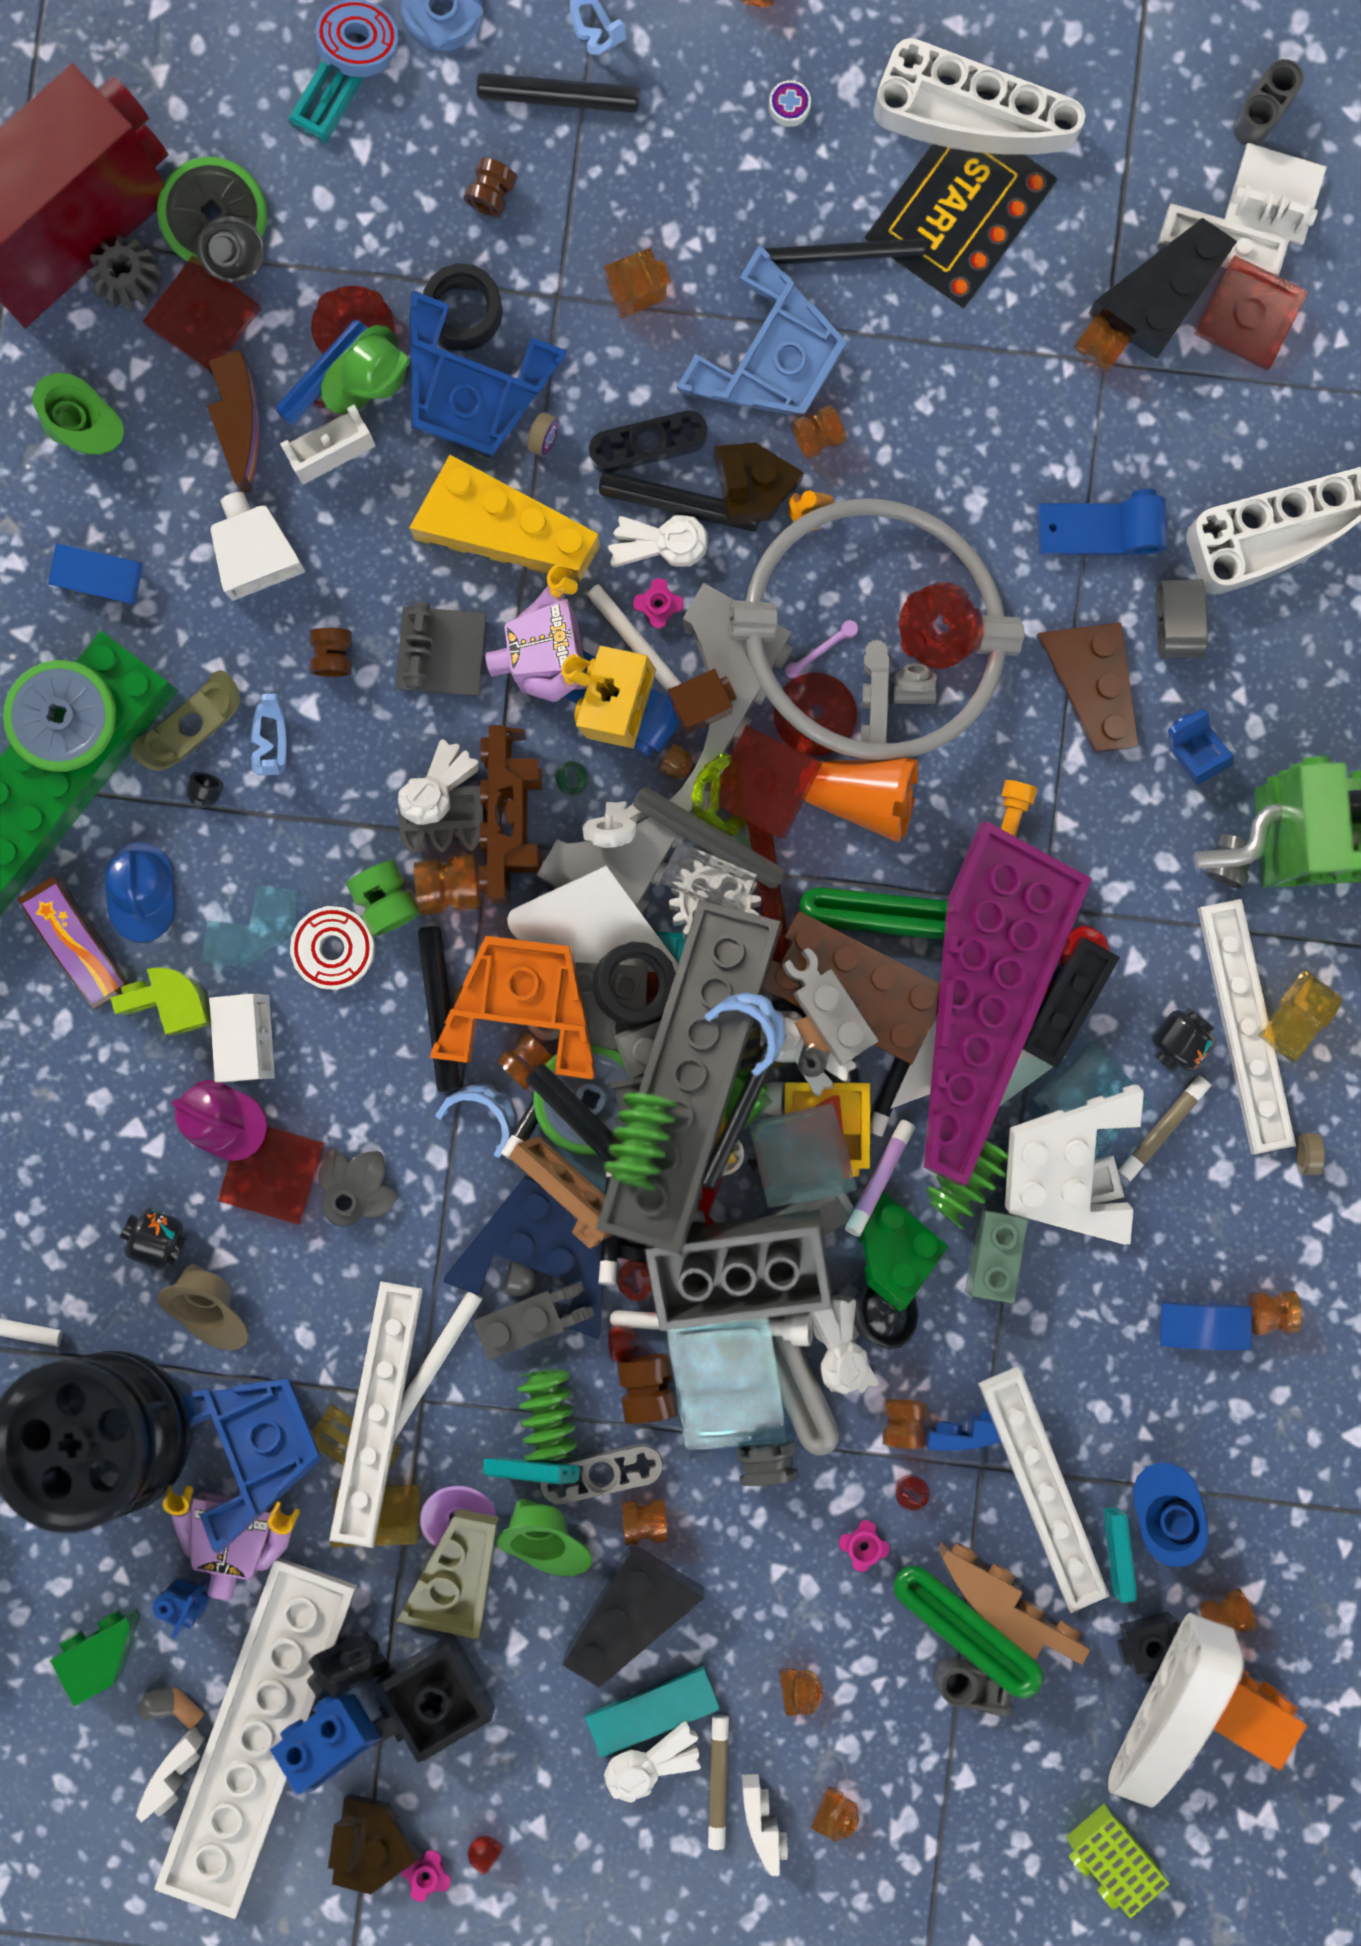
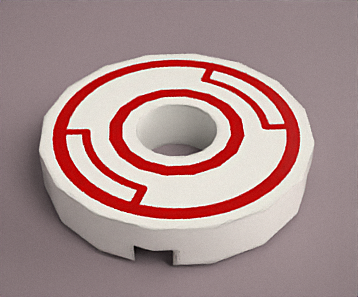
[290,906,376,990]

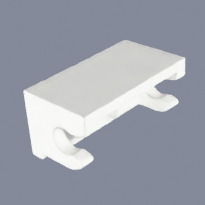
[280,405,376,485]
[209,994,275,1082]

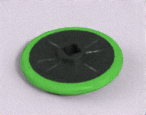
[157,157,267,267]

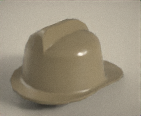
[157,1264,249,1351]

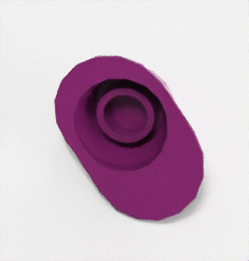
[171,1079,267,1161]

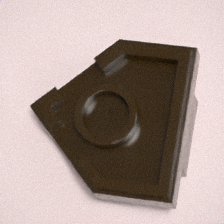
[713,442,804,525]
[328,1794,423,1894]

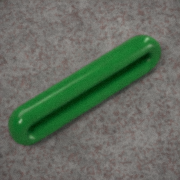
[799,887,948,940]
[893,1566,1044,1699]

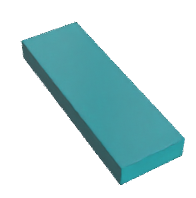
[585,1666,720,1758]

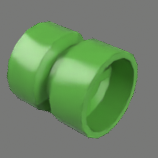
[346,860,421,937]

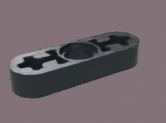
[589,410,707,473]

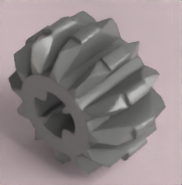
[87,235,161,312]

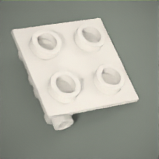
[1225,143,1326,245]

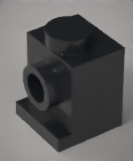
[1117,1611,1179,1675]

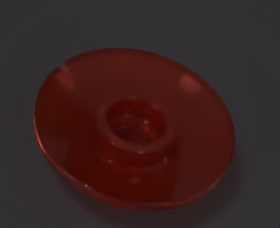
[774,673,857,756]

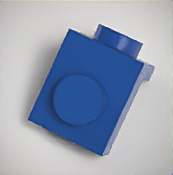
[1168,708,1233,785]

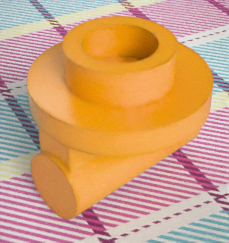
[788,490,834,531]

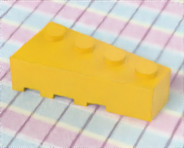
[409,455,600,582]

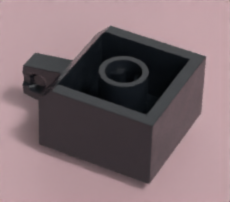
[372,1634,496,1763]

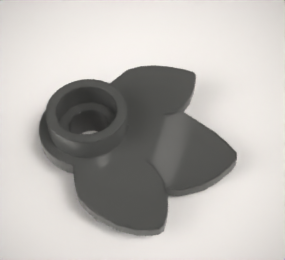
[318,1149,398,1227]

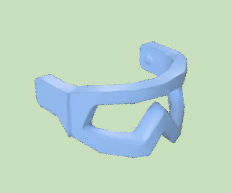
[570,0,627,55]
[251,694,287,775]
[704,993,785,1077]
[435,1082,517,1159]

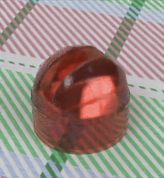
[608,1326,639,1361]
[895,1475,930,1511]
[468,1836,505,1876]

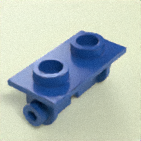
[152,1577,211,1639]

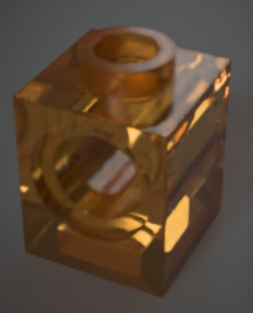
[604,248,671,318]

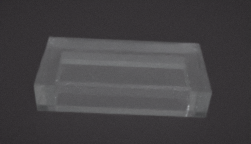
[661,841,757,911]

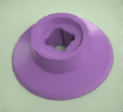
[420,1485,497,1548]

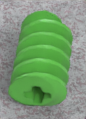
[604,1093,678,1191]
[925,1139,1008,1230]
[517,1369,577,1462]

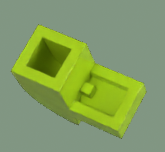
[110,967,211,1036]

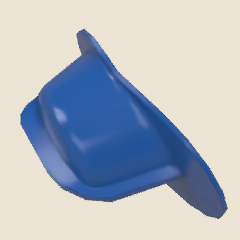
[105,842,175,943]
[1133,1462,1208,1567]

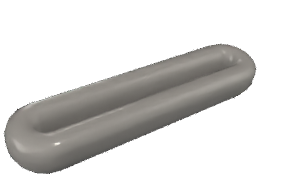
[752,1315,840,1456]

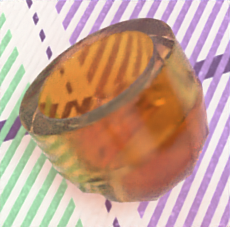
[657,742,692,779]

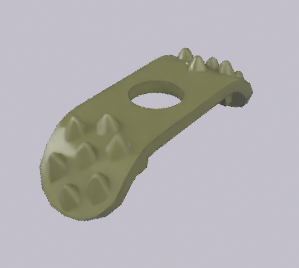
[130,670,241,771]

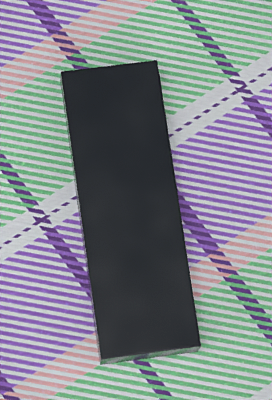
[1023,936,1120,1068]

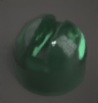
[555,761,589,796]

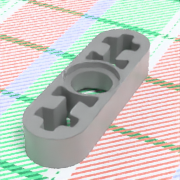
[540,1443,662,1504]

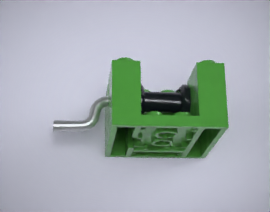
[1194,756,1361,888]

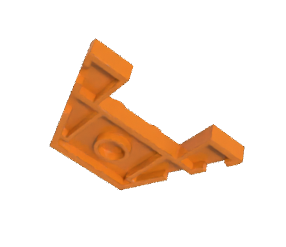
[430,936,596,1079]

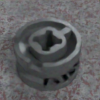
[736,1440,799,1487]

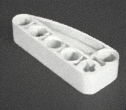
[874,38,1085,155]
[1186,467,1361,595]
[1108,1613,1243,1808]

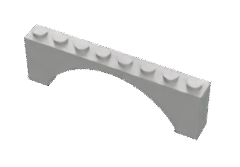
[536,583,794,915]

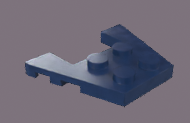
[443,1175,603,1339]

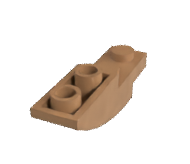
[938,1542,1090,1665]

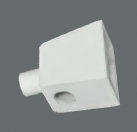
[211,492,306,601]

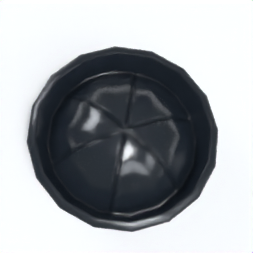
[854,1283,919,1349]

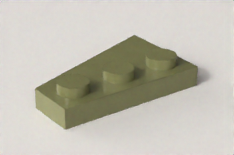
[396,1508,500,1640]

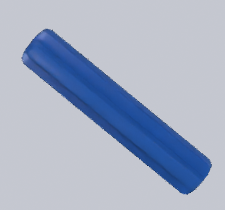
[276,320,368,425]

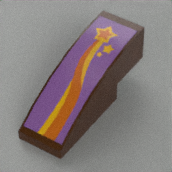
[207,350,260,494]
[17,876,129,1009]

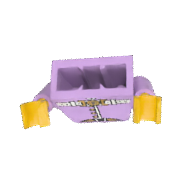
[485,564,591,702]
[163,1485,300,1600]

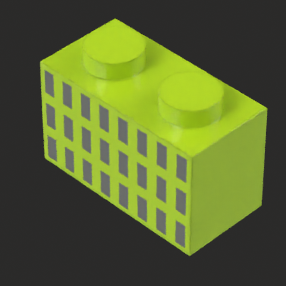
[1066,1803,1169,1919]

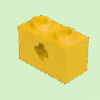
[574,645,657,749]

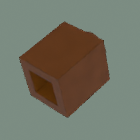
[668,668,737,735]

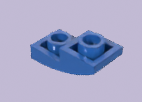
[48,543,143,604]
[1160,1301,1253,1350]
[923,1409,1001,1451]

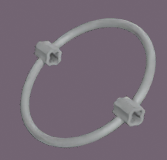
[728,499,1024,760]

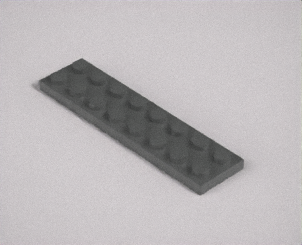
[596,900,782,1255]

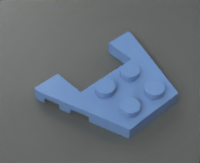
[677,245,847,418]

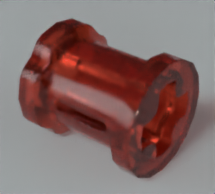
[617,1260,653,1301]

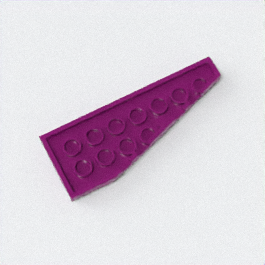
[923,821,1092,1186]

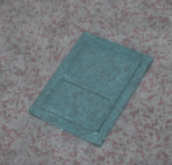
[666,1317,787,1450]

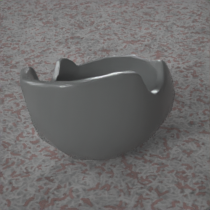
[196,216,265,283]

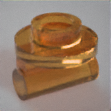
[779,1668,823,1716]
[811,1786,859,1842]

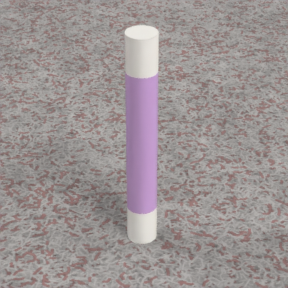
[845,1120,915,1236]

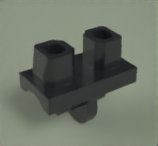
[307,1631,390,1701]

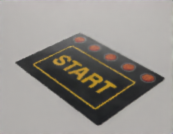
[865,144,1057,308]

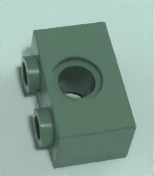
[965,1209,1028,1304]

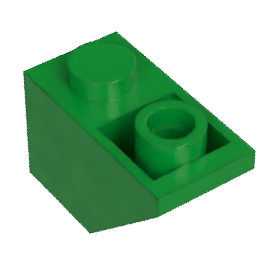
[50,1608,140,1707]

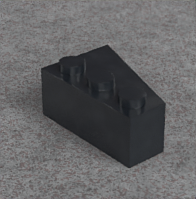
[1088,218,1237,360]
[562,1542,705,1688]

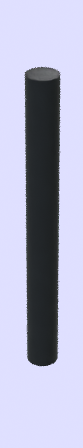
[764,238,925,265]
[701,1035,786,1190]

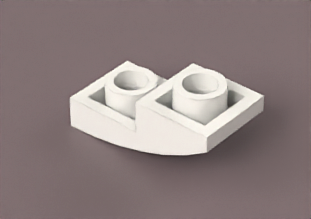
[136,1726,205,1823]
[742,1774,787,1876]

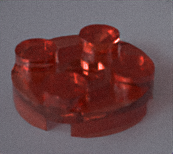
[311,286,396,355]
[899,582,983,669]

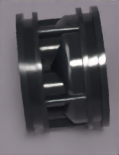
[0,1350,191,1534]

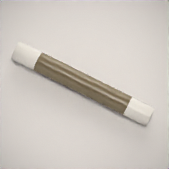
[1118,1075,1212,1182]
[708,1714,729,1850]

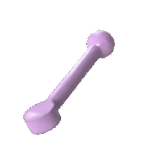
[785,620,858,678]

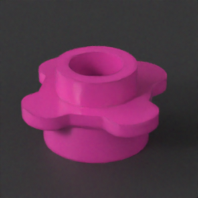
[634,578,684,629]
[839,1520,890,1572]
[401,1850,451,1902]

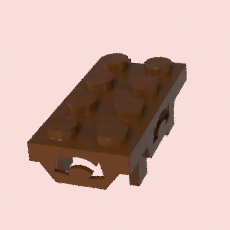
[479,725,543,905]
[763,911,940,1065]

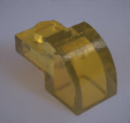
[1258,970,1342,1062]

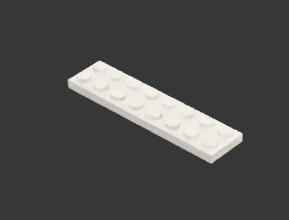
[154,1557,357,1919]

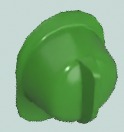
[321,325,410,414]
[32,373,124,455]
[497,1499,592,1576]

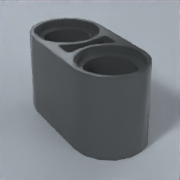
[1233,59,1303,145]
[1156,579,1208,659]

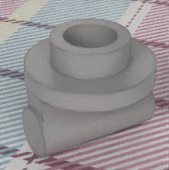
[893,664,937,704]

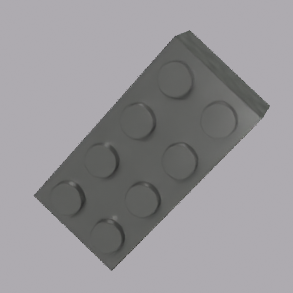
[645,1210,833,1331]

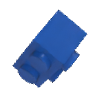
[270,1694,381,1795]

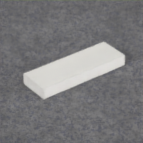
[1157,204,1290,283]

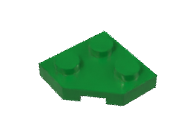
[857,1192,949,1312]

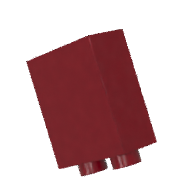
[0,63,169,329]

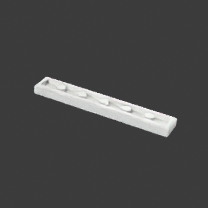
[1197,899,1296,1154]
[330,1282,423,1548]
[978,1366,1110,1613]

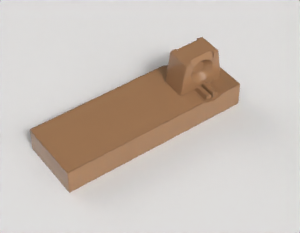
[509,1136,613,1249]

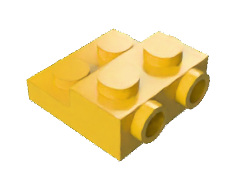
[783,1083,870,1177]

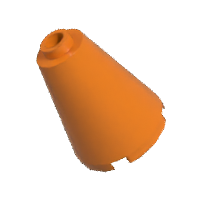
[799,758,919,842]

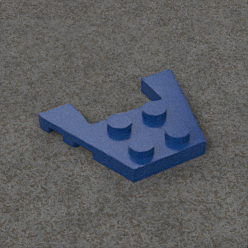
[409,290,567,458]
[182,1379,322,1553]

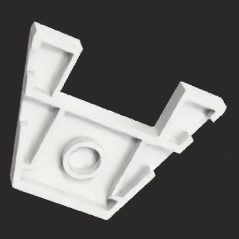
[1005,1085,1144,1245]

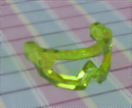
[691,754,749,836]

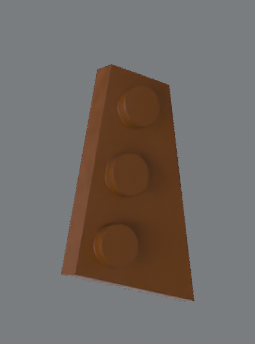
[1036,622,1138,753]

